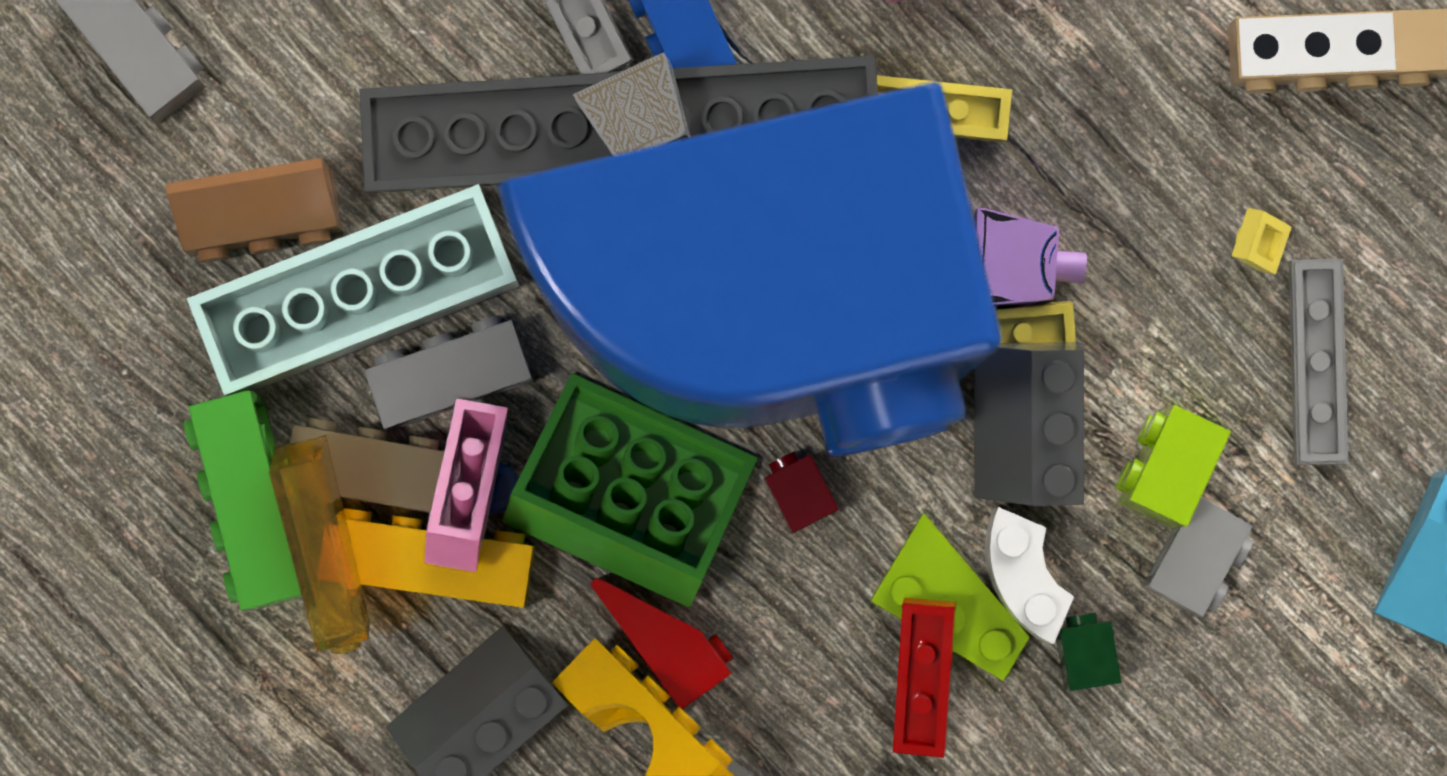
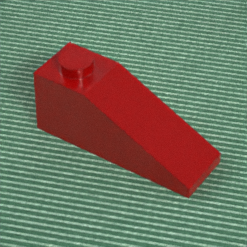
[589,577,734,709]

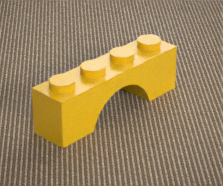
[552,638,735,776]

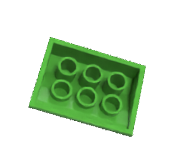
[502,373,758,608]

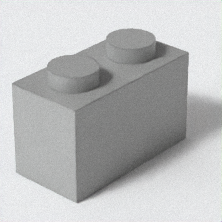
[1141,497,1253,617]

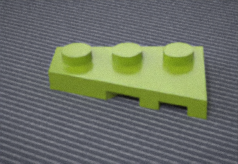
[870,513,1030,681]

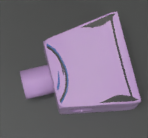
[973,208,1087,307]

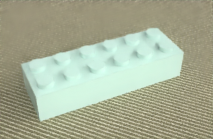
[187,184,520,396]

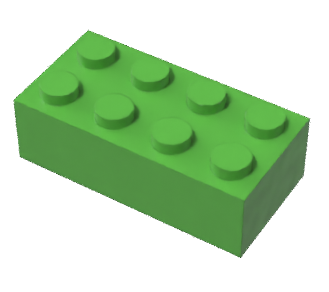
[184,390,315,611]

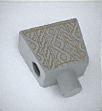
[573,52,691,155]

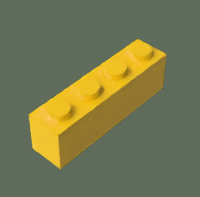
[317,508,535,608]

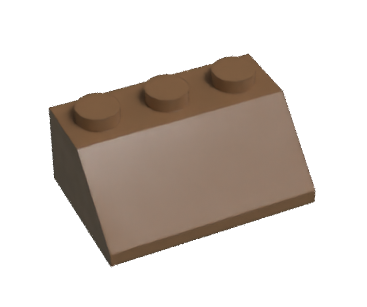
[165,158,343,263]

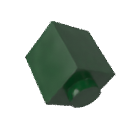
[1056,612,1122,691]

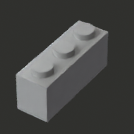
[56,0,206,124]
[364,315,534,431]

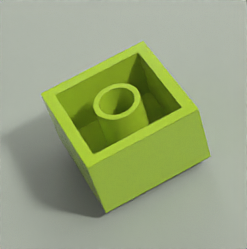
[1115,405,1231,529]

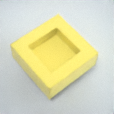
[1231,208,1292,275]

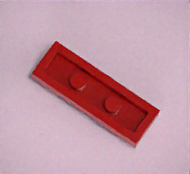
[892,597,956,758]

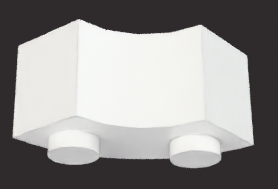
[985,507,1074,644]

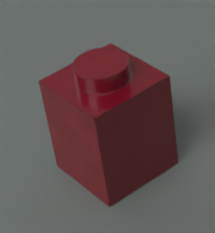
[763,451,839,534]

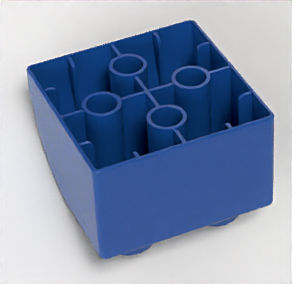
[498,82,1001,457]

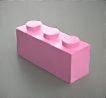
[425,398,508,572]

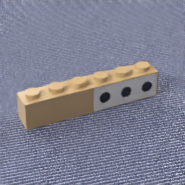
[1228,8,1447,94]

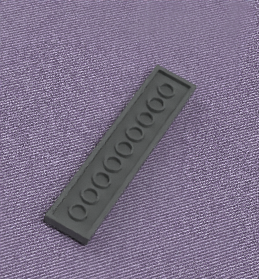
[359,55,878,193]

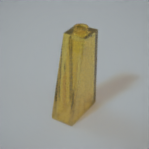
[269,435,370,654]

